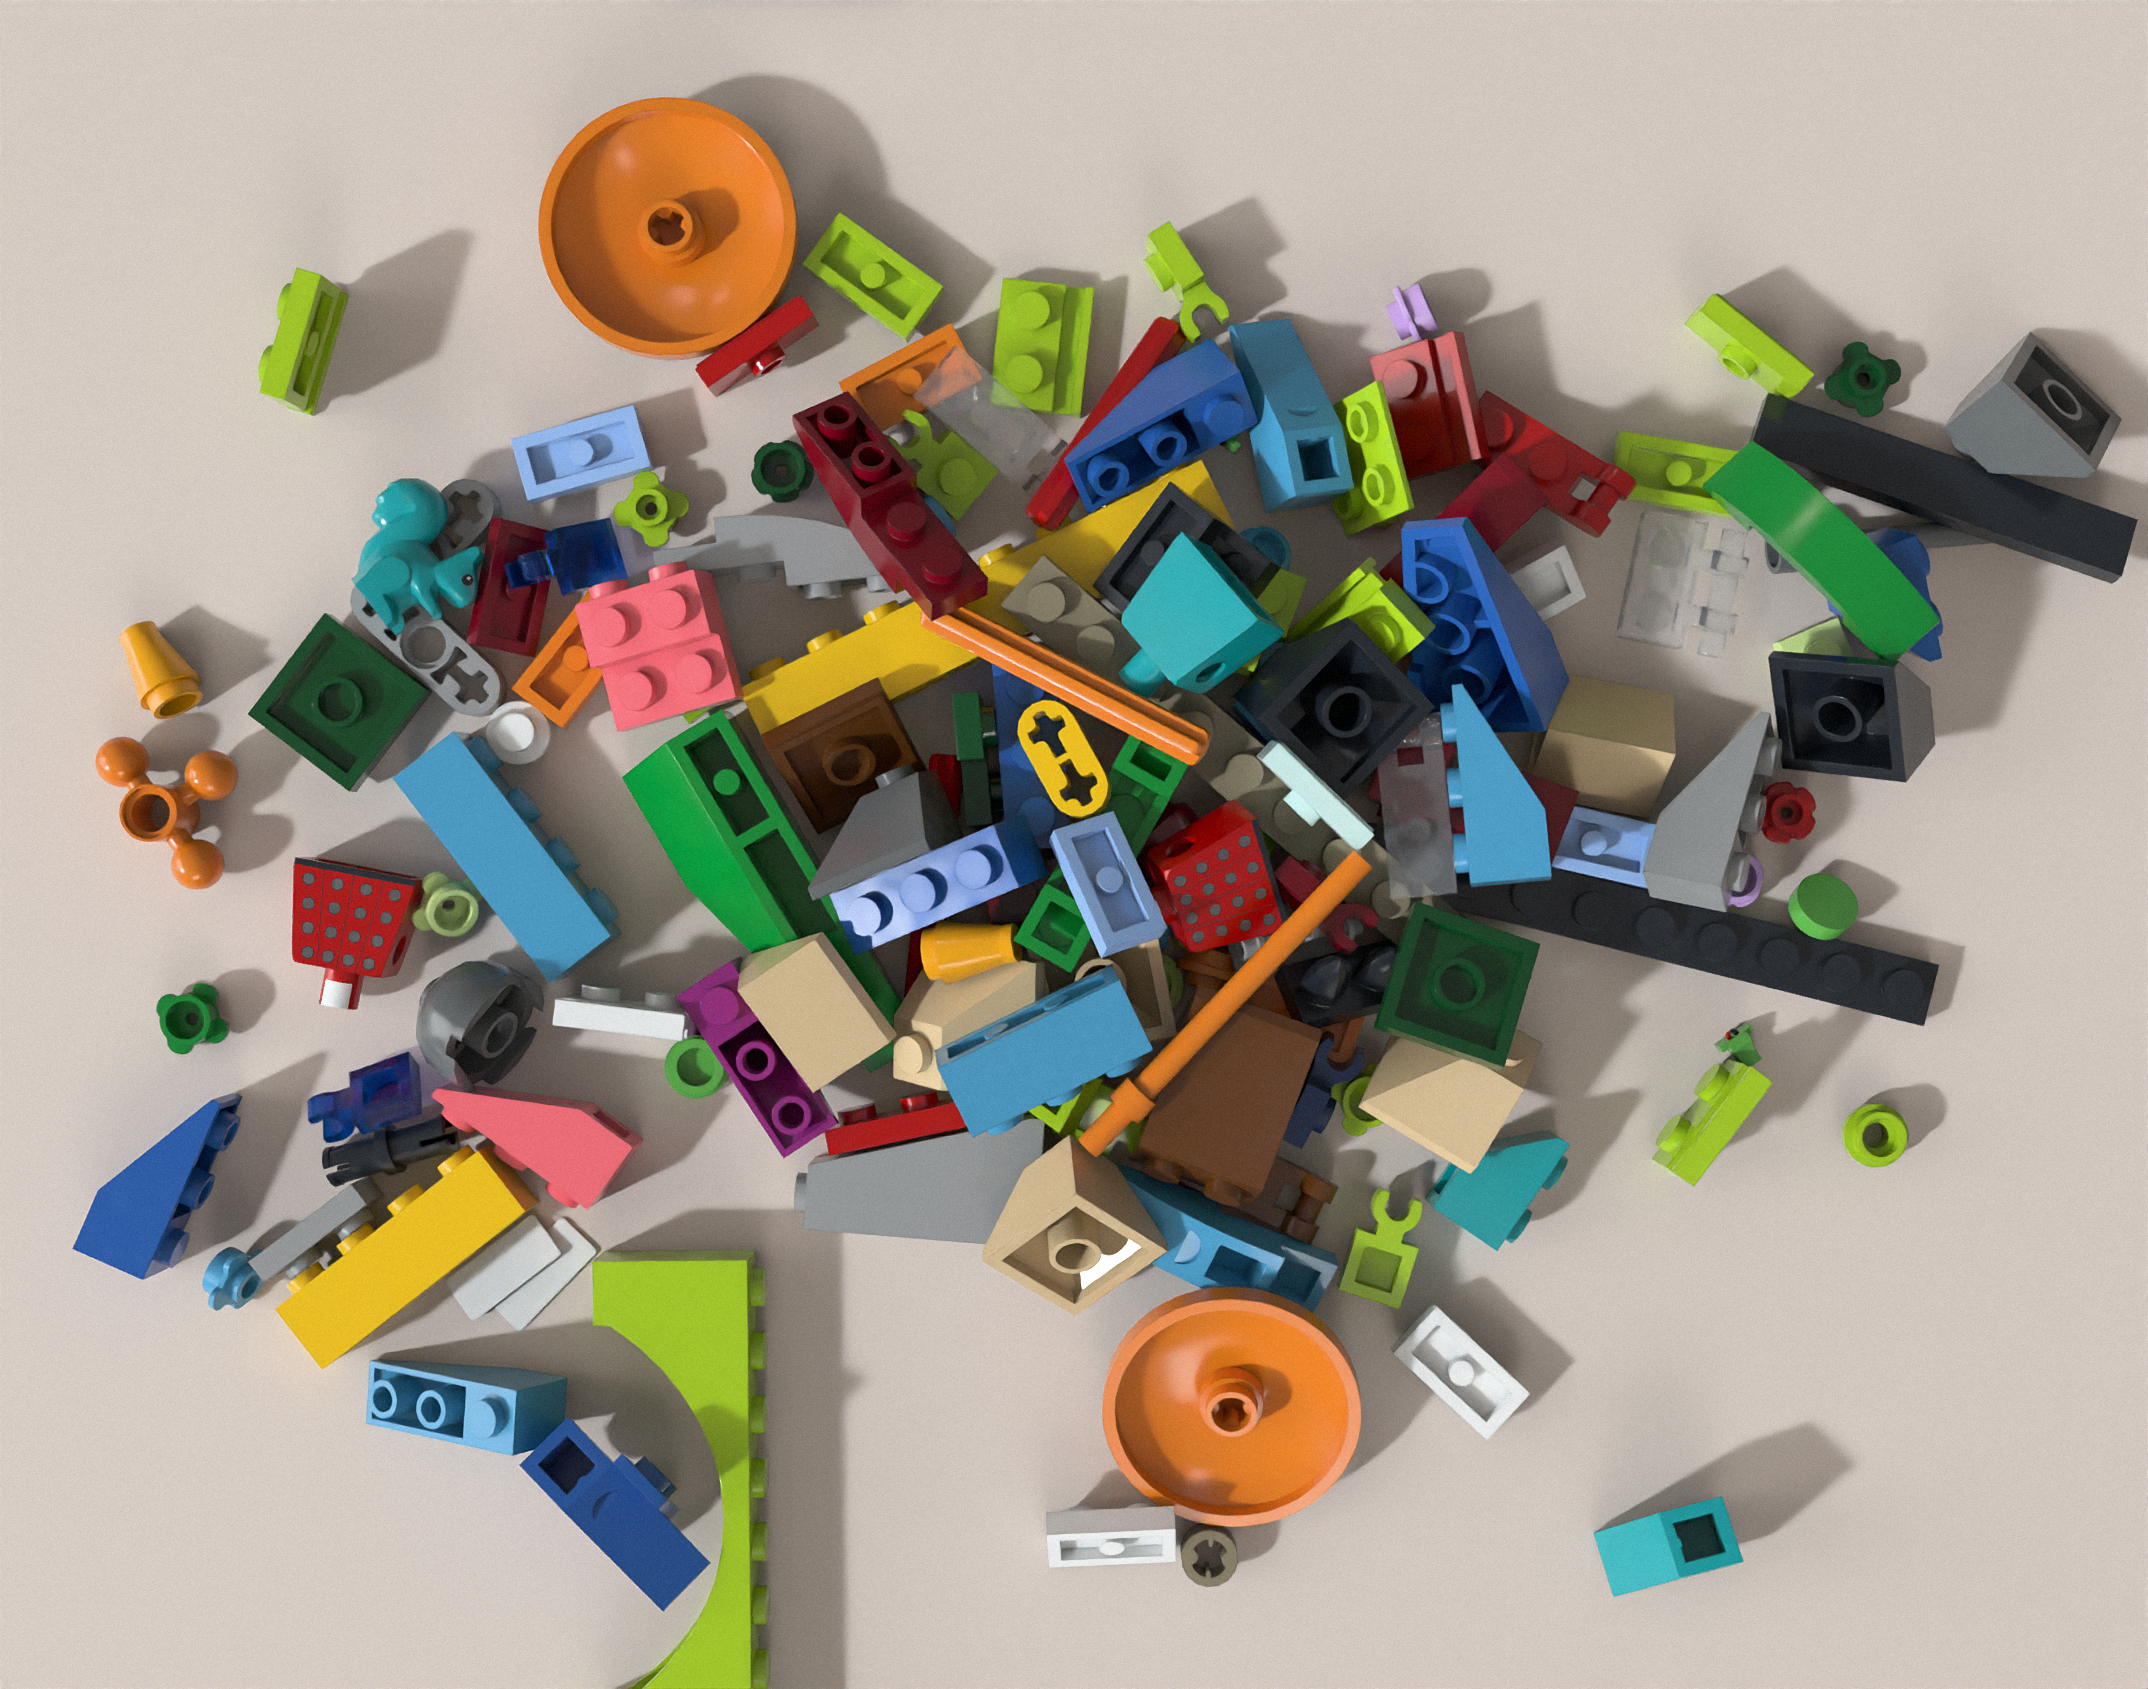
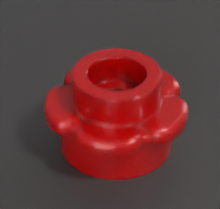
[1761,781,1816,844]

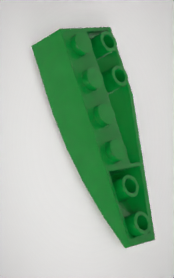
[622,709,903,1073]

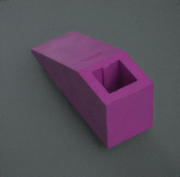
[676,956,838,1159]

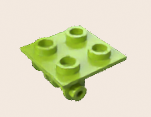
[1332,380,1415,537]

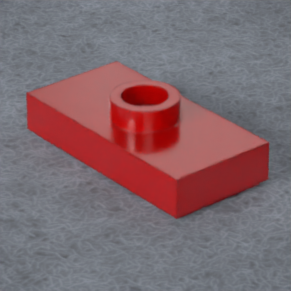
[695,296,819,397]

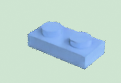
[510,405,655,504]
[1551,806,1656,889]
[1049,811,1167,958]

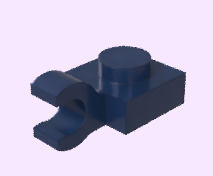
[1282,1031,1365,1149]

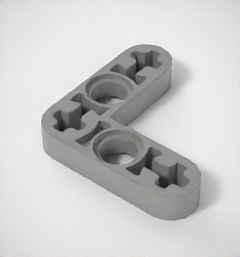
[350,478,508,717]

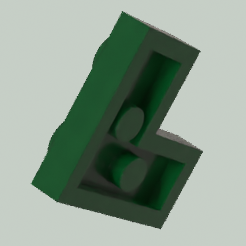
[952,691,1003,827]

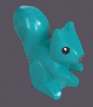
[351,478,484,636]

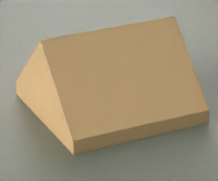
[1526,673,1676,819]
[737,932,897,1093]

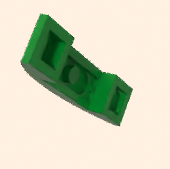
[1703,440,1940,661]
[1013,735,1189,973]

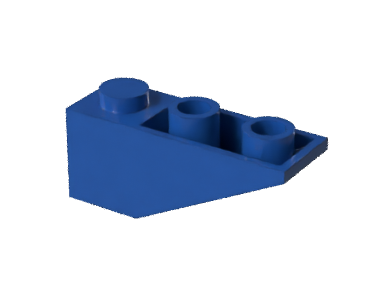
[1064,338,1259,513]
[72,1093,243,1280]
[519,1417,711,1612]

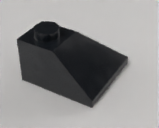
[1232,617,1435,801]
[1768,651,1936,783]

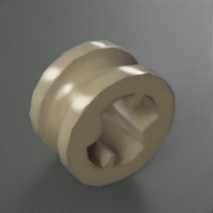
[1180,1523,1238,1587]

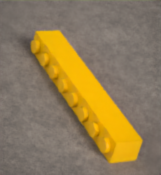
[742,460,1236,734]

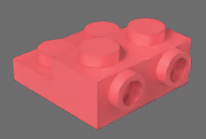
[574,561,744,731]

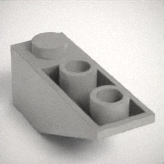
[1643,712,1783,912]

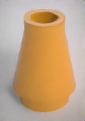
[119,621,203,719]
[921,920,1022,985]

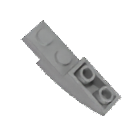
[652,515,893,601]

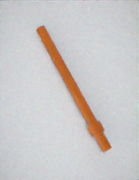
[1078,850,1373,1157]

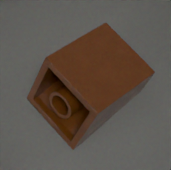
[1130,984,1323,1206]

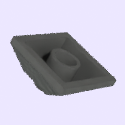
[1943,331,2122,478]
[807,764,964,901]

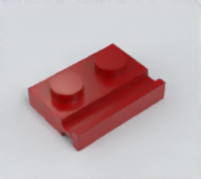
[1370,331,1491,481]

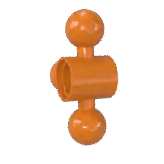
[95,736,238,890]

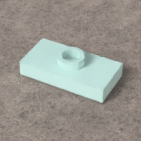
[1256,740,1374,852]

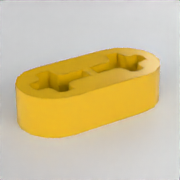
[1018,700,1112,819]

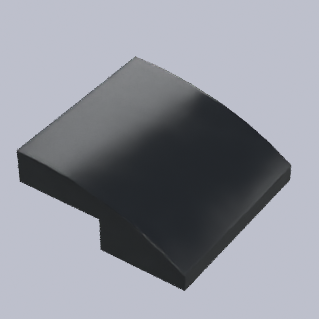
[1092,481,1282,613]

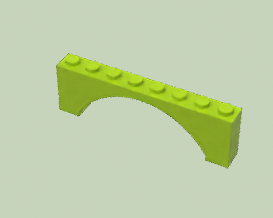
[592,1250,770,1689]

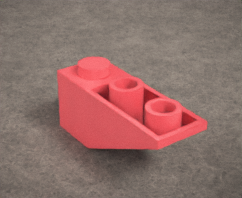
[431,1082,644,1210]

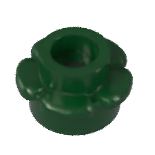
[751,440,814,503]

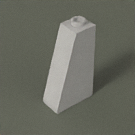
[794,1112,1045,1244]

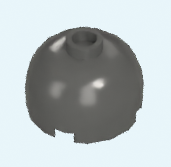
[416,960,544,1092]

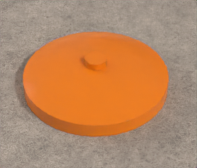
[538,97,799,360]
[1102,1287,1362,1527]

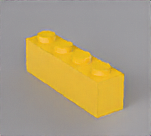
[275,1143,539,1370]

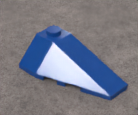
[1401,517,1569,735]

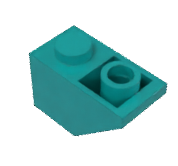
[1424,1130,1570,1251]
[1593,1496,1744,1597]

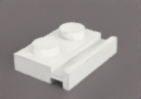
[552,984,697,1041]

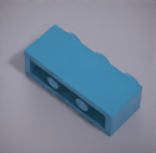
[934,964,1153,1138]

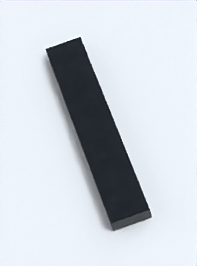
[1749,392,2138,584]

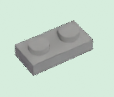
[249,1176,384,1282]

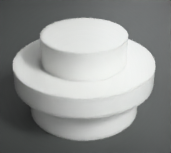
[486,701,552,765]

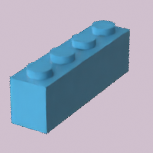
[393,731,623,983]

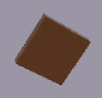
[761,677,928,835]

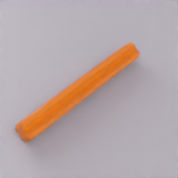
[920,606,1211,766]

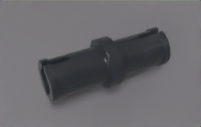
[322,1114,459,1187]

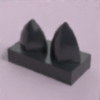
[1274,939,1398,1028]

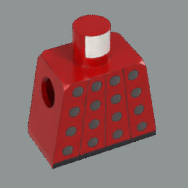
[1146,799,1288,952]
[292,857,425,1010]

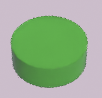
[1788,873,1858,940]
[665,1034,729,1099]

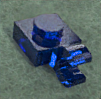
[504,518,629,596]
[307,1051,423,1143]

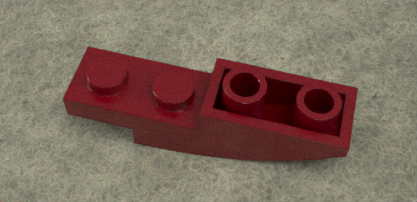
[792,391,988,622]

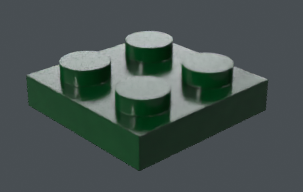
[248,613,433,792]
[1373,901,1541,1071]

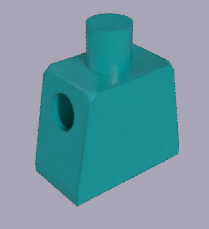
[1118,532,1285,699]

